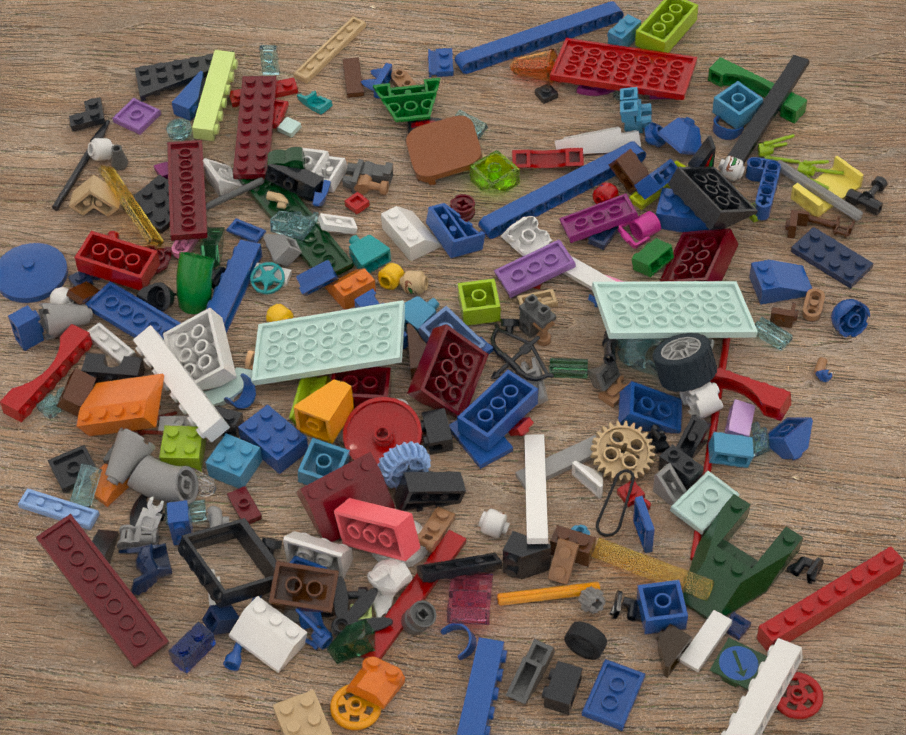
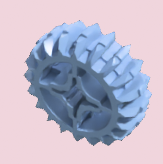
[378,441,431,489]

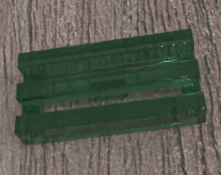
[549,358,588,378]

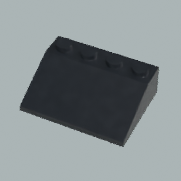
[668,166,758,230]

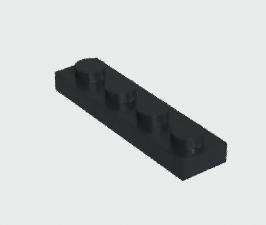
[417,552,502,583]

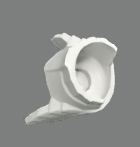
[367,558,412,617]

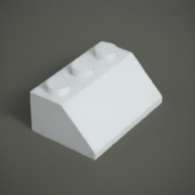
[381,206,441,262]
[283,531,353,578]
[229,596,307,673]

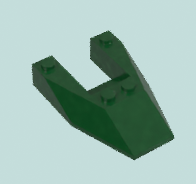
[682,494,803,619]

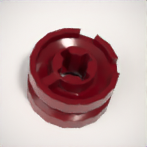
[450,194,475,222]

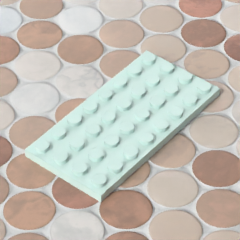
[591,281,758,339]
[251,300,405,386]

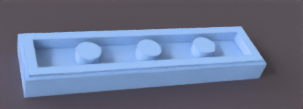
[18,488,100,530]

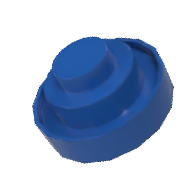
[645,122,666,147]

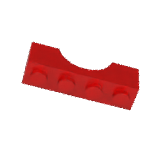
[512,148,584,170]

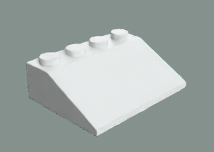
[163,308,237,390]

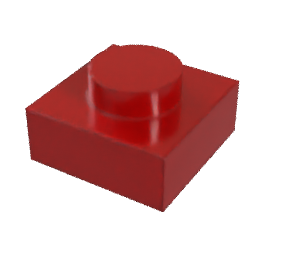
[344,192,370,215]
[508,417,534,436]

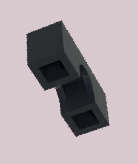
[81,353,145,384]

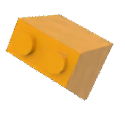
[294,380,354,444]

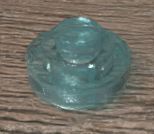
[166,118,192,140]

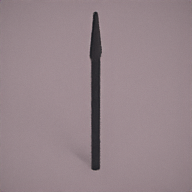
[52,120,110,211]

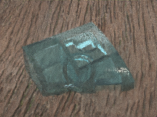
[270,211,319,240]

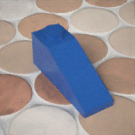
[172,71,205,121]
[634,159,677,200]

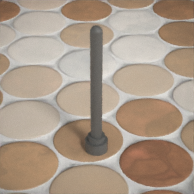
[206,178,264,211]

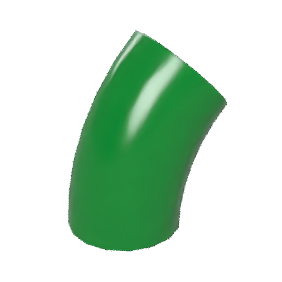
[176,252,215,314]

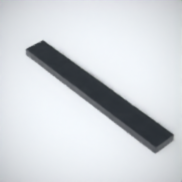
[728,55,810,164]

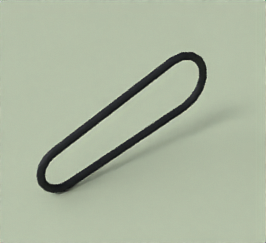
[596,469,635,537]

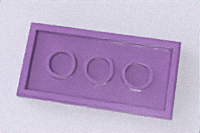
[494,239,576,298]

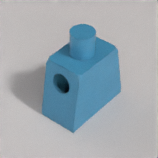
[404,296,439,333]

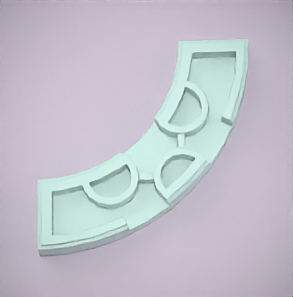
[203,367,252,406]

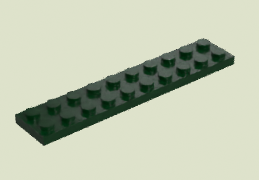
[232,168,354,276]

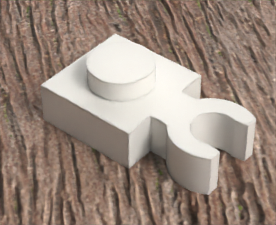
[135,497,164,531]

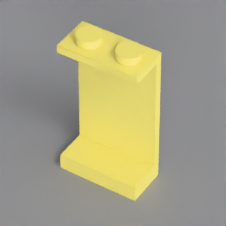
[791,156,864,217]

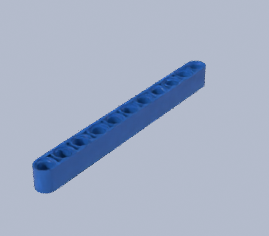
[455,1,624,74]
[478,141,647,239]

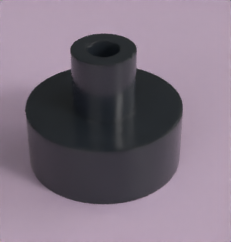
[500,319,519,334]
[262,537,282,555]

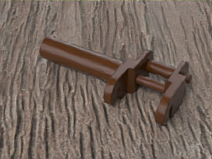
[808,214,855,239]

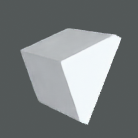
[203,158,243,197]

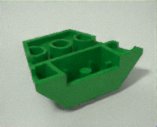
[373,77,441,123]

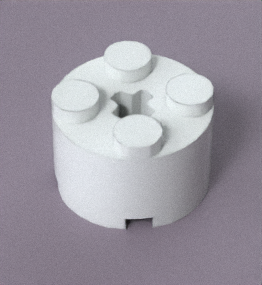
[680,382,723,419]

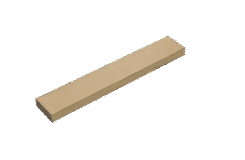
[293,16,366,84]

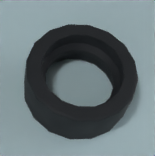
[564,621,607,660]

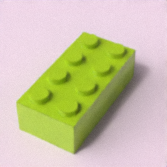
[635,0,698,53]

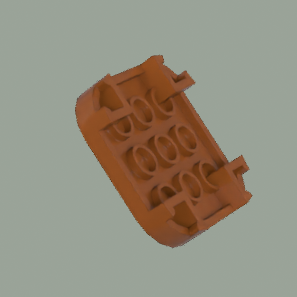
[406,115,483,186]

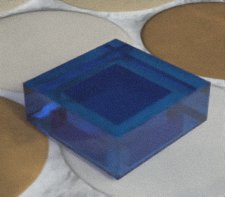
[726,612,751,641]

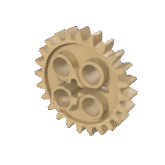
[590,421,655,483]

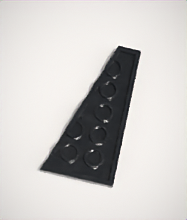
[135,51,236,102]

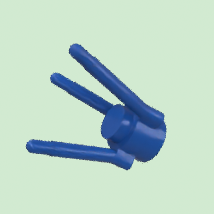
[296,608,333,650]

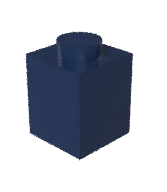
[202,605,239,635]

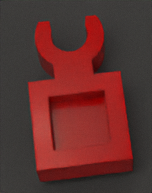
[617,481,651,510]

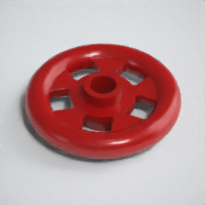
[776,672,824,719]

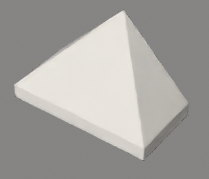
[572,461,603,499]

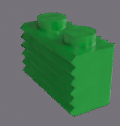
[631,238,674,277]

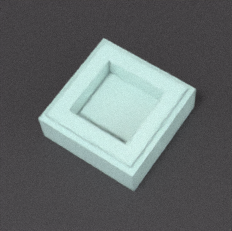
[277,117,302,138]

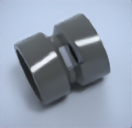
[401,600,436,635]

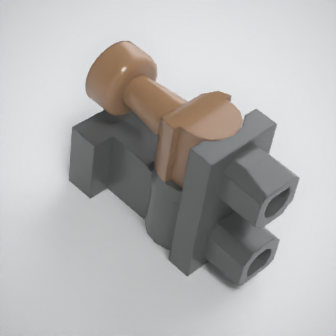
[342,159,393,195]
[519,294,556,346]

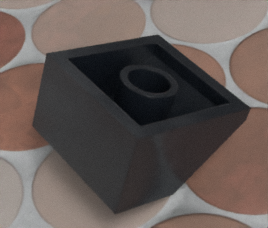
[503,531,551,579]

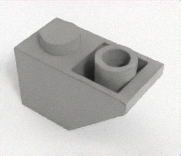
[263,234,302,267]

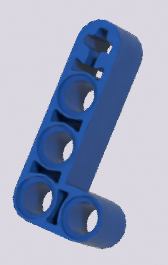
[745,157,781,220]

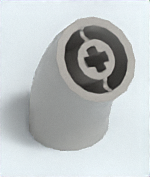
[127,455,198,504]

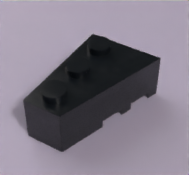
[393,471,466,512]

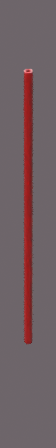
[690,338,730,560]

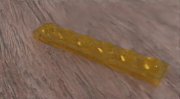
[592,537,714,601]

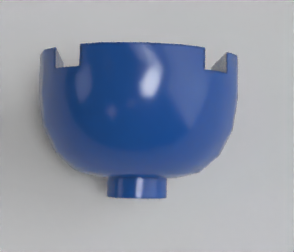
[831,299,870,337]

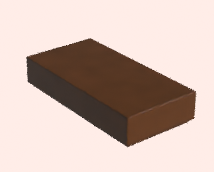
[66,281,100,305]

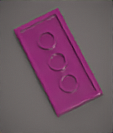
[559,194,639,243]

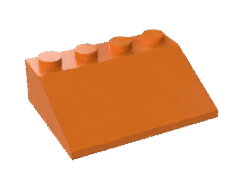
[77,373,165,436]

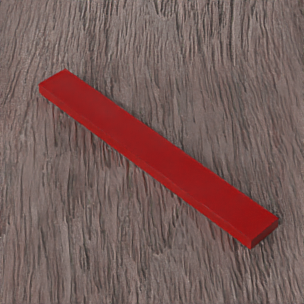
[359,530,467,659]

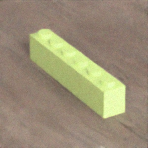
[192,50,238,141]

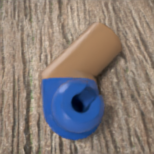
[814,357,832,382]

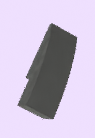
[506,639,555,705]

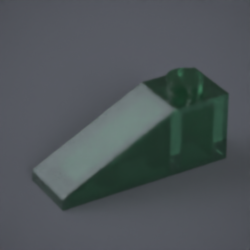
[200,227,225,268]

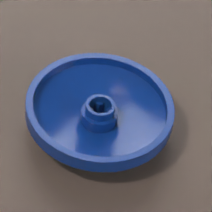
[0,243,68,303]

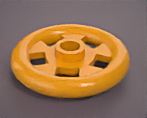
[330,684,382,730]

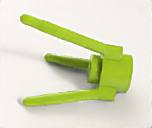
[758,134,800,164]
[798,160,844,190]

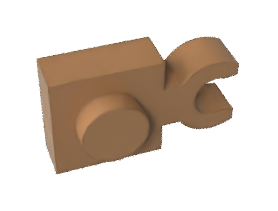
[598,376,631,408]

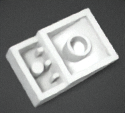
[303,148,347,192]

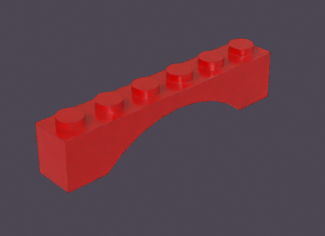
[0,324,93,423]
[710,367,791,421]

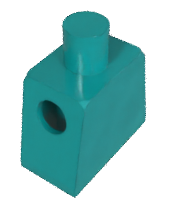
[349,235,391,274]

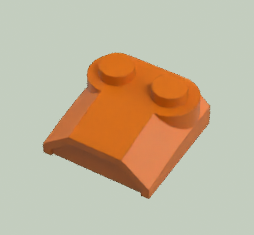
[346,657,405,709]

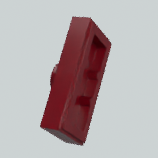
[227,486,262,524]

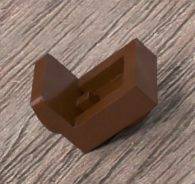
[785,210,809,239]
[769,302,799,328]

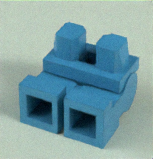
[620,87,652,133]

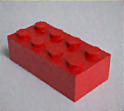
[74,230,160,290]

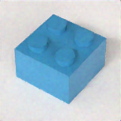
[712,81,763,129]
[205,434,262,489]
[298,438,350,485]

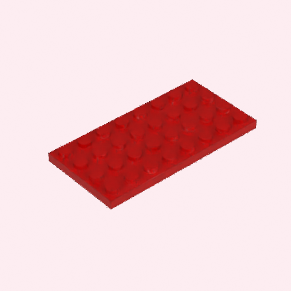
[550,38,697,100]

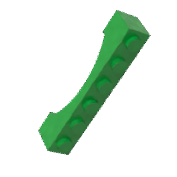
[708,57,807,124]

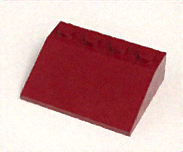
[659,228,739,282]
[407,324,489,418]
[296,452,395,542]

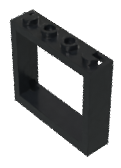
[178,518,276,608]

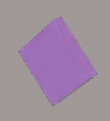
[112,98,161,135]

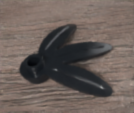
[331,576,393,637]

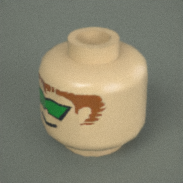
[400,270,428,295]

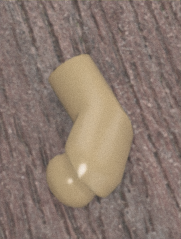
[266,191,288,209]

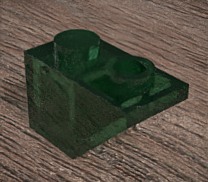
[327,619,375,664]

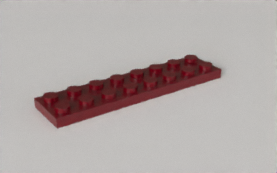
[233,76,277,179]
[167,140,208,241]
[36,514,169,669]

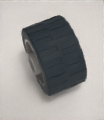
[652,333,717,392]

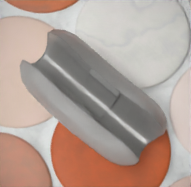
[207,506,229,528]

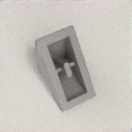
[653,463,687,506]

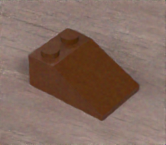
[269,561,339,613]

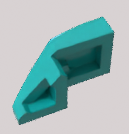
[297,91,333,115]

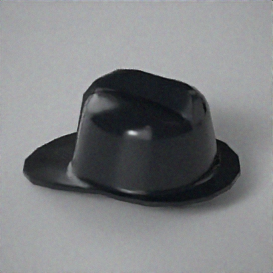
[136,282,177,312]

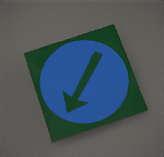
[709,638,768,690]

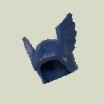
[118,543,173,596]

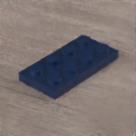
[791,227,873,289]

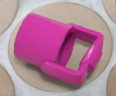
[618,211,661,249]

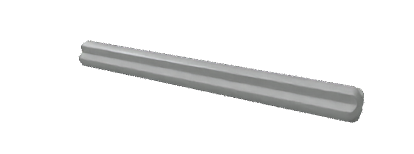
[778,160,863,221]

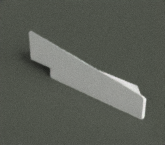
[555,127,642,154]

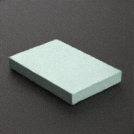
[670,471,740,535]

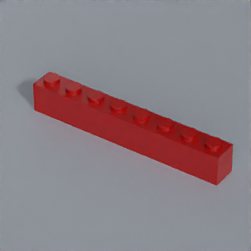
[756,546,905,652]

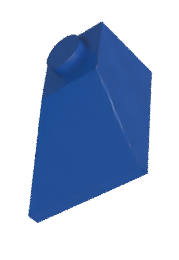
[658,117,702,155]
[761,417,813,460]

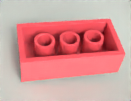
[334,498,421,561]

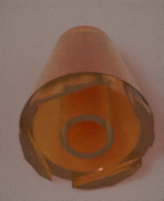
[510,49,558,83]

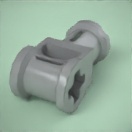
[117,525,159,550]

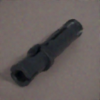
[602,331,617,365]

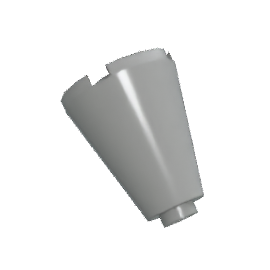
[38,303,93,340]
[105,427,156,485]

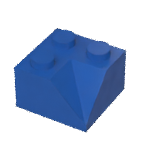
[637,580,688,634]

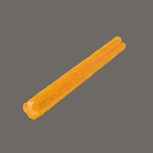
[497,582,600,606]

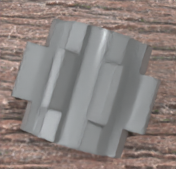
[578,586,606,614]

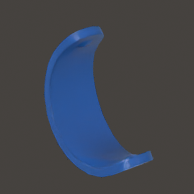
[713,115,744,140]
[224,373,256,408]
[440,623,477,660]

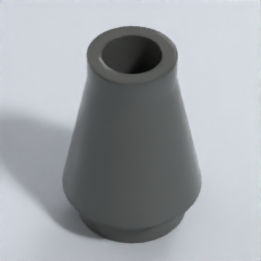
[111,144,129,170]

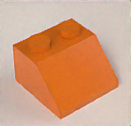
[325,268,376,310]

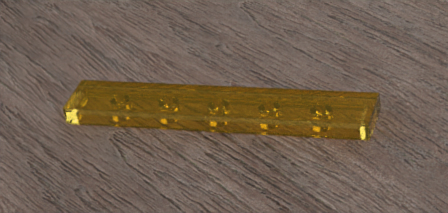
[98,165,164,246]

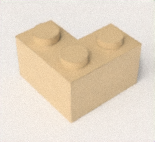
[69,175,123,217]

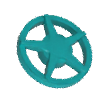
[250,262,285,295]

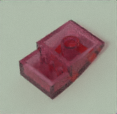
[447,573,493,625]

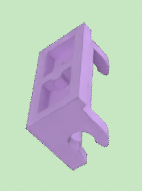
[724,399,755,437]

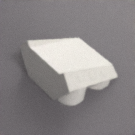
[501,216,553,256]

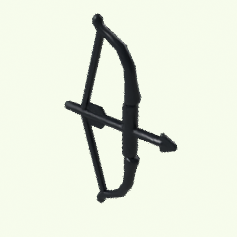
[490,323,554,382]

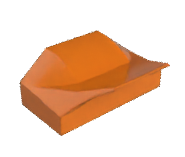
[90,463,130,507]

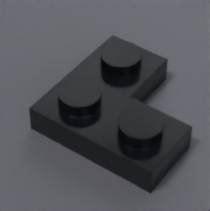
[69,97,106,132]

